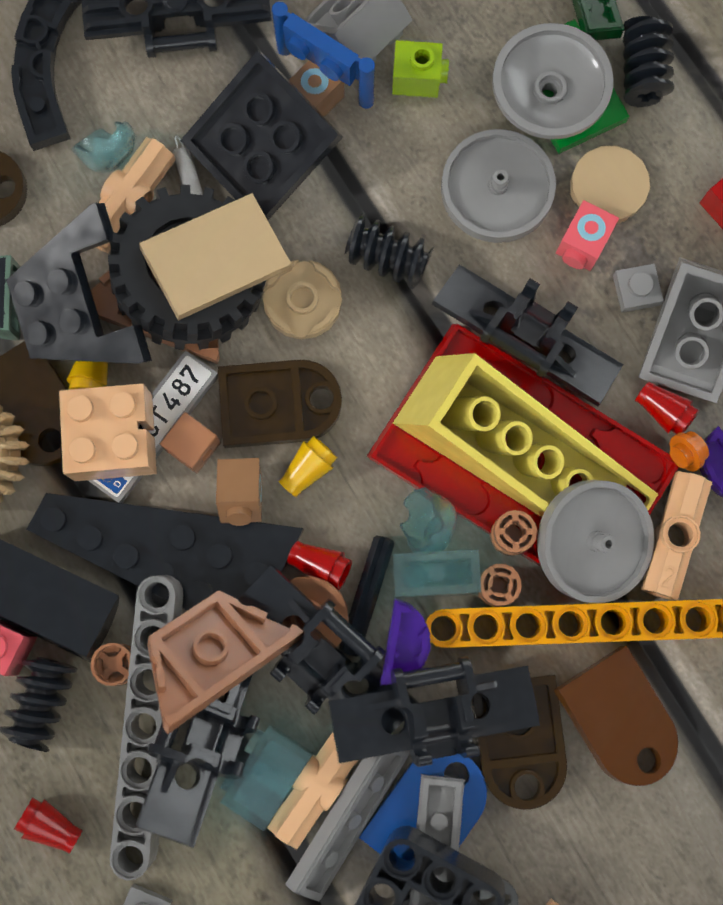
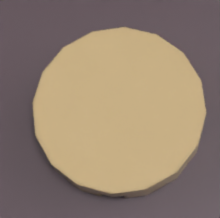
[570,146,650,224]
[263,260,342,340]

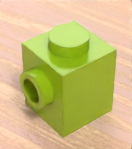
[392,40,449,98]

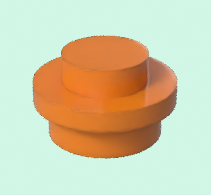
[670,431,709,472]

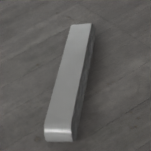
[110,575,183,881]

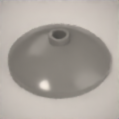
[492,23,613,139]

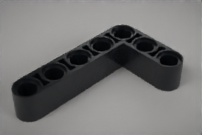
[354,826,505,905]

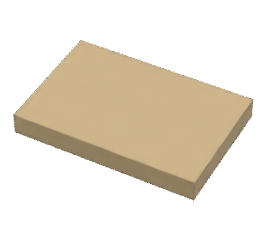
[139,193,291,321]

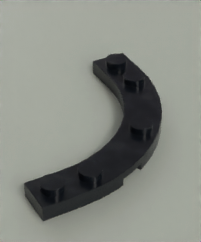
[11,0,81,151]

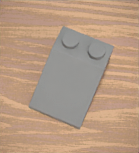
[639,257,723,403]

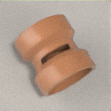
[490,510,537,556]
[476,564,522,607]
[90,643,131,686]

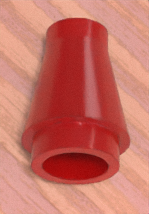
[635,381,700,434]
[287,541,352,590]
[14,797,83,854]

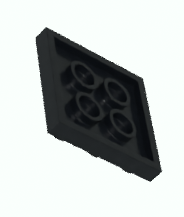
[180,50,343,220]

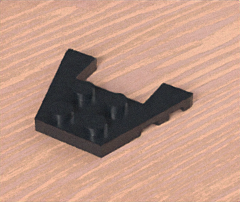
[6,203,152,364]

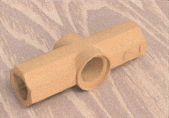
[96,137,176,253]
[640,471,712,601]
[267,732,359,850]

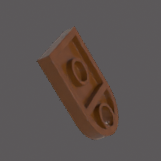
[554,646,678,786]

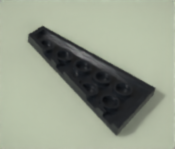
[26,493,304,611]

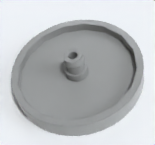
[441,129,556,243]
[537,480,654,603]

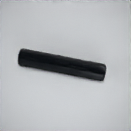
[339,535,395,657]

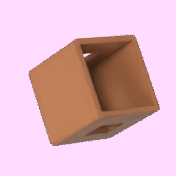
[160,412,221,474]

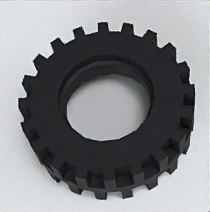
[108,185,266,350]

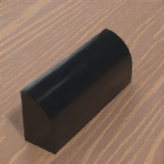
[0,539,119,663]

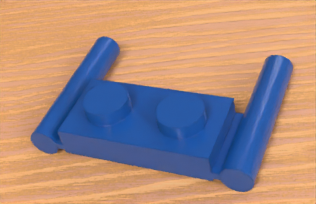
[272,2,375,109]

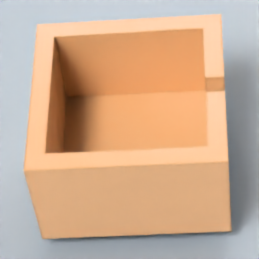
[59,383,157,481]

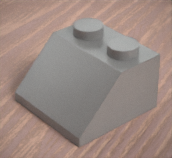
[304,0,413,62]

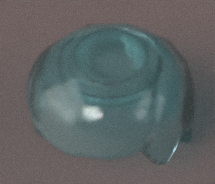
[71,121,136,173]
[400,487,457,556]

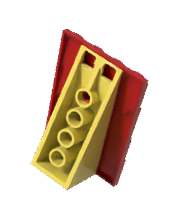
[366,323,679,568]

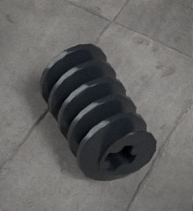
[623,16,674,108]
[345,213,434,289]
[0,656,77,752]

